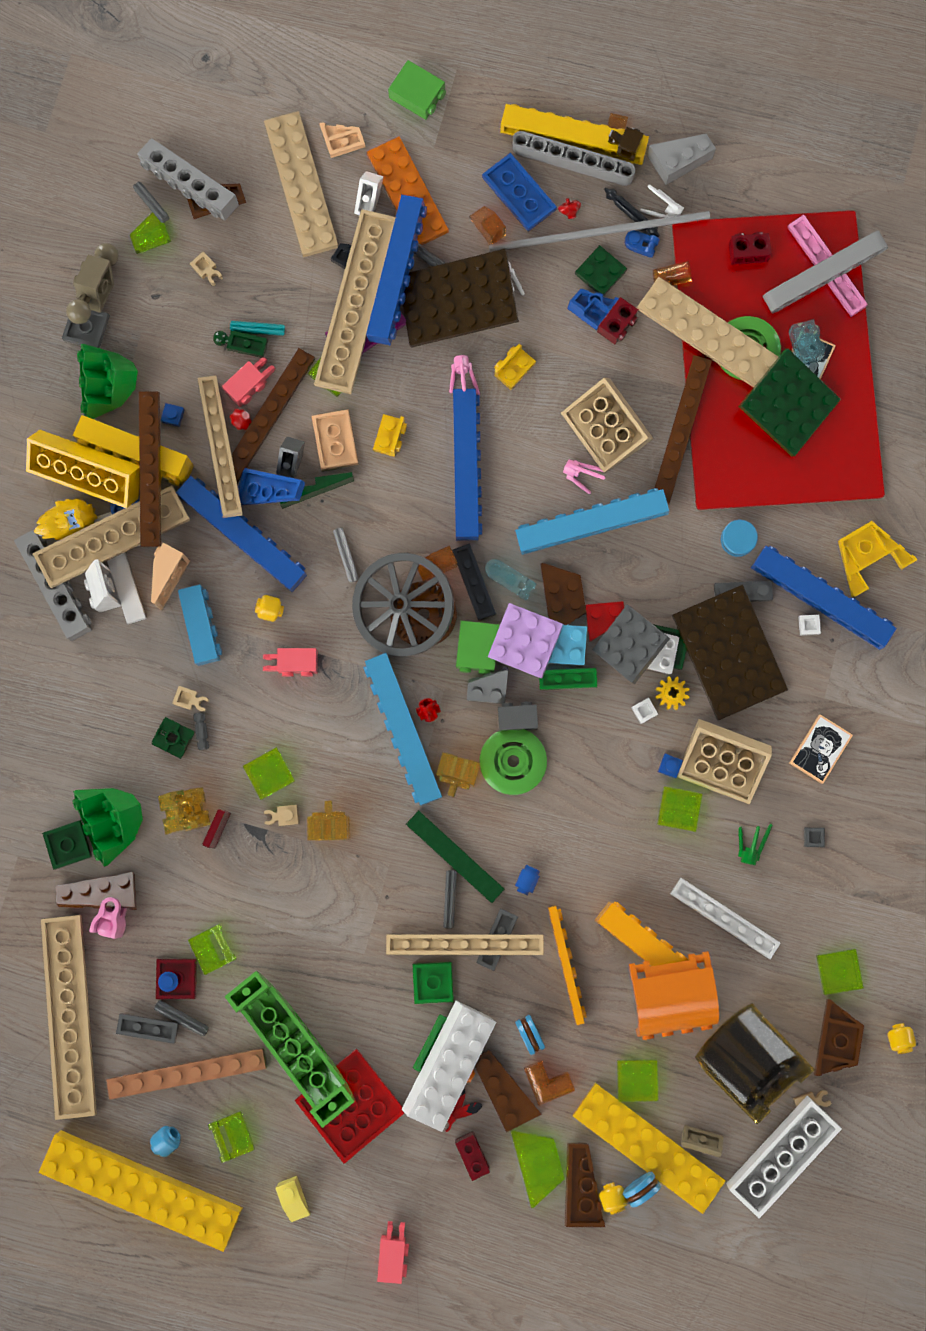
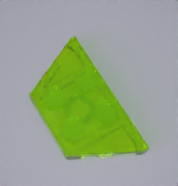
[511,1130,565,1208]

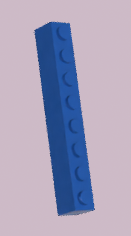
[366,195,427,346]
[453,389,482,541]
[176,476,307,592]
[750,546,897,650]

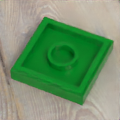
[412,962,454,1004]

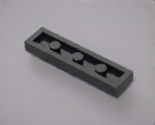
[452,543,496,621]

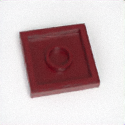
[202,809,231,849]
[156,959,197,999]

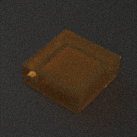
[607,113,628,129]

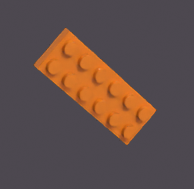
[367,136,449,245]

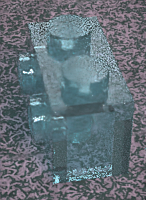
[788,320,825,365]

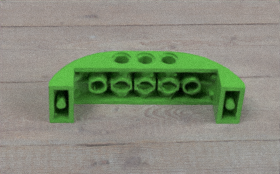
[224,971,355,1128]

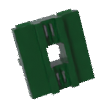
[152,717,195,759]

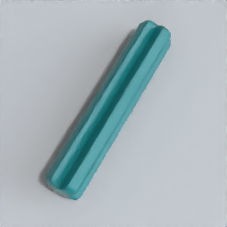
[230,321,285,336]

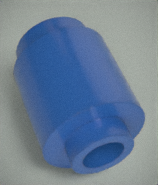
[515,865,540,896]

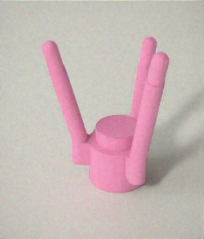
[449,355,480,395]
[563,459,605,494]

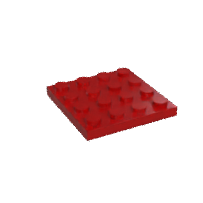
[294,1048,404,1164]

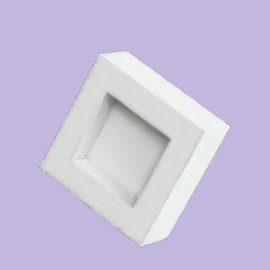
[798,615,821,636]
[631,698,658,724]

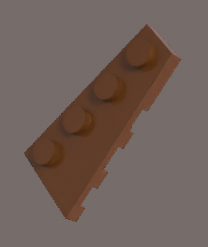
[475,1050,542,1133]

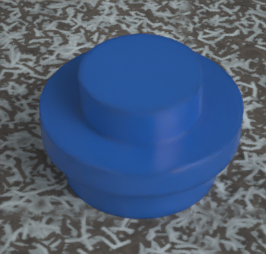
[158,972,178,992]

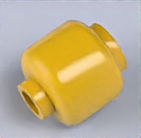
[255,595,284,622]
[887,1023,916,1054]
[599,1182,628,1215]

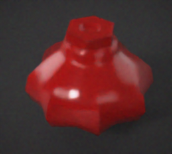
[558,198,581,219]
[230,409,252,430]

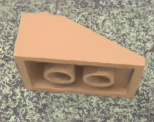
[151,543,190,610]

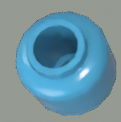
[150,1126,180,1157]

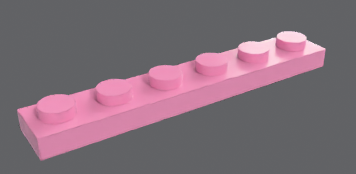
[788,215,868,317]

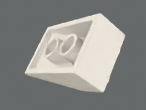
[84,559,121,613]

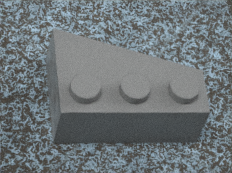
[647,134,716,185]

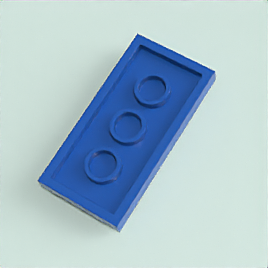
[482,152,557,232]

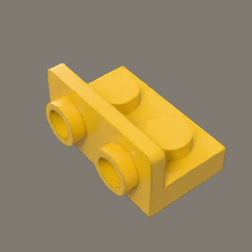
[494,343,536,390]
[373,414,407,457]

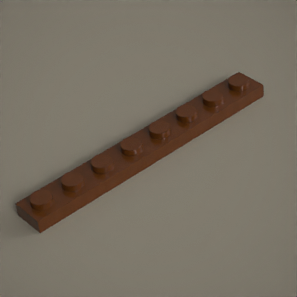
[231,348,315,483]
[655,355,712,505]
[139,391,161,547]

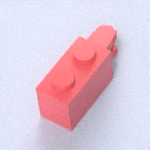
[222,357,275,407]
[263,648,318,677]
[377,1221,409,1284]

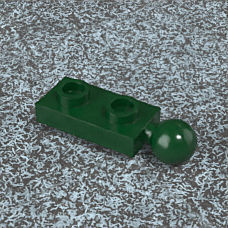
[213,330,268,358]

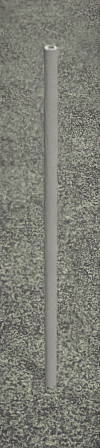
[489,211,710,252]

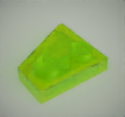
[130,212,171,254]

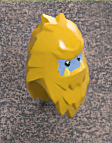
[34,499,98,540]

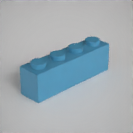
[178,584,222,666]

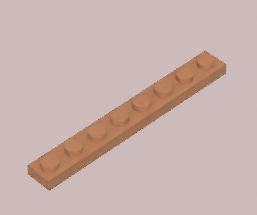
[106,1048,267,1100]

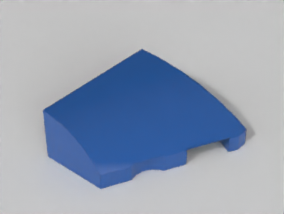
[567,289,619,330]

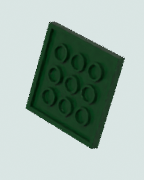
[738,348,841,457]

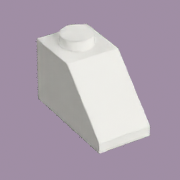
[354,171,383,215]

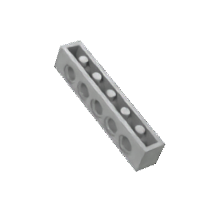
[137,138,239,221]
[14,529,92,641]

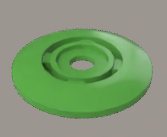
[720,316,781,380]
[480,729,547,795]

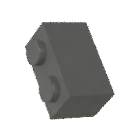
[498,702,538,731]

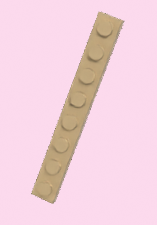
[198,376,242,518]
[386,935,544,955]

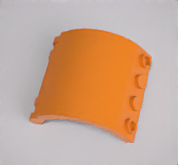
[629,951,719,1040]

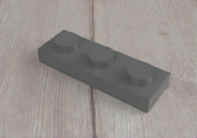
[714,581,773,602]
[476,908,518,971]
[116,1013,179,1044]

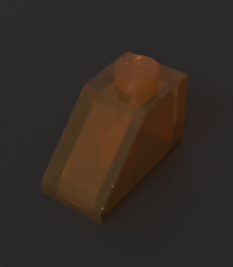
[469,206,506,245]
[418,546,457,581]

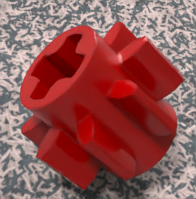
[416,698,441,722]

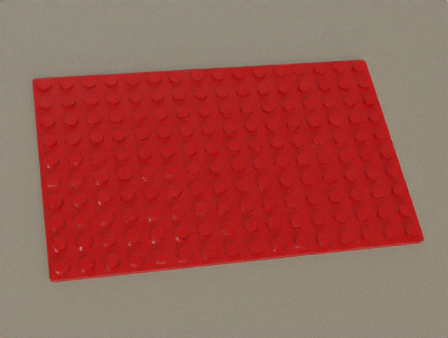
[672,210,885,510]

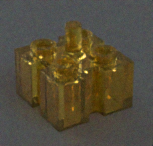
[436,752,480,797]
[158,787,211,835]
[307,801,350,841]

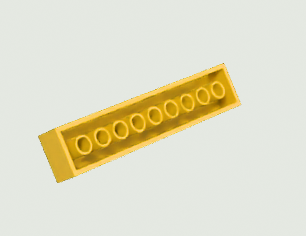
[38,1130,243,1252]

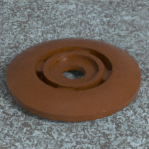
[390,581,457,646]

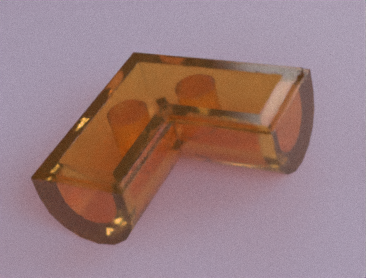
[652,261,692,286]
[524,1060,575,1106]

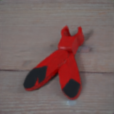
[445,1088,482,1132]

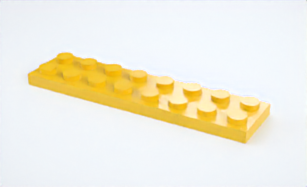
[572,1082,726,1214]

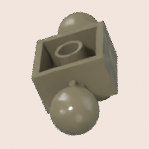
[66,243,119,324]

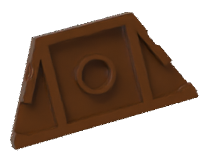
[540,563,586,625]
[814,999,864,1076]

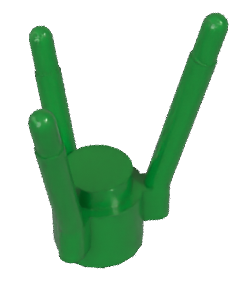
[738,824,773,865]

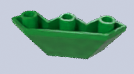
[77,344,138,419]
[72,788,143,867]

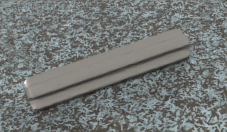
[333,528,359,582]

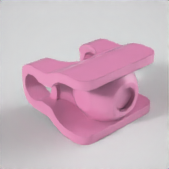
[89,897,127,939]

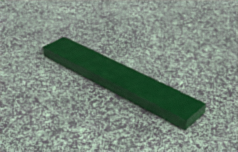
[406,810,505,903]

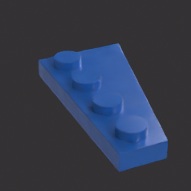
[238,468,306,505]

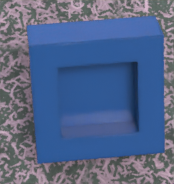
[160,403,185,427]
[658,754,683,779]

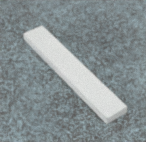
[95,512,147,625]
[670,878,780,959]

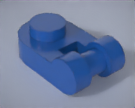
[624,230,660,257]

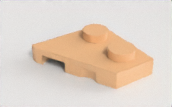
[319,123,365,158]

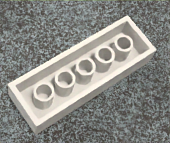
[402,1001,496,1132]
[726,1096,842,1219]

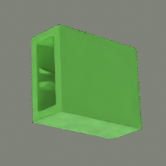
[388,60,446,120]
[456,621,499,675]

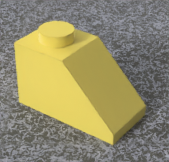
[276,1176,310,1222]

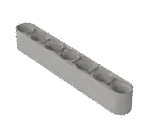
[512,131,635,186]
[763,231,888,313]

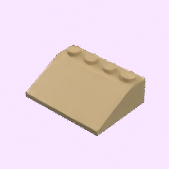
[561,377,654,473]
[677,719,772,804]

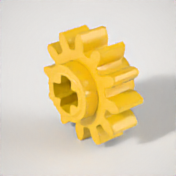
[655,676,690,710]

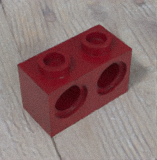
[729,232,771,265]
[597,297,639,345]
[455,1131,490,1181]

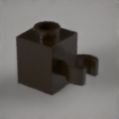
[608,127,644,161]

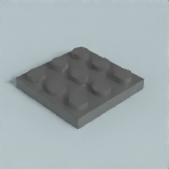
[592,604,670,684]

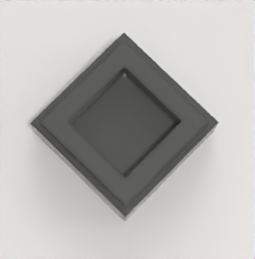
[804,827,825,847]

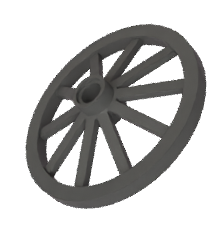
[352,553,454,656]

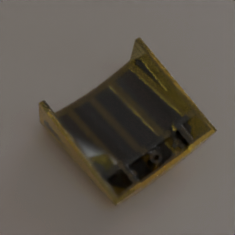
[695,1003,815,1125]

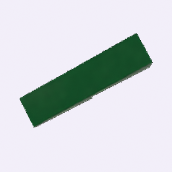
[280,472,354,509]

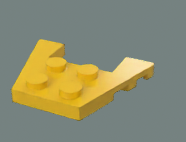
[838,521,917,598]

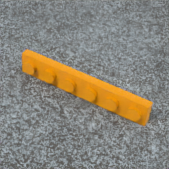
[548,906,587,1025]

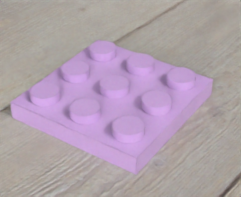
[488,603,564,679]

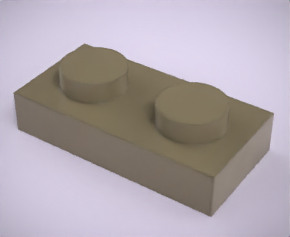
[681,1125,723,1158]

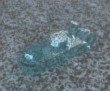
[485,559,537,601]

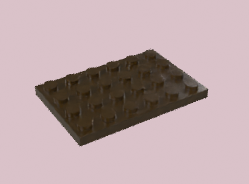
[403,249,519,348]
[672,584,788,720]

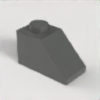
[276,437,305,478]

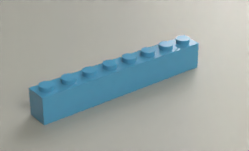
[515,488,669,555]
[363,653,442,806]

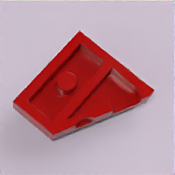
[585,601,624,642]

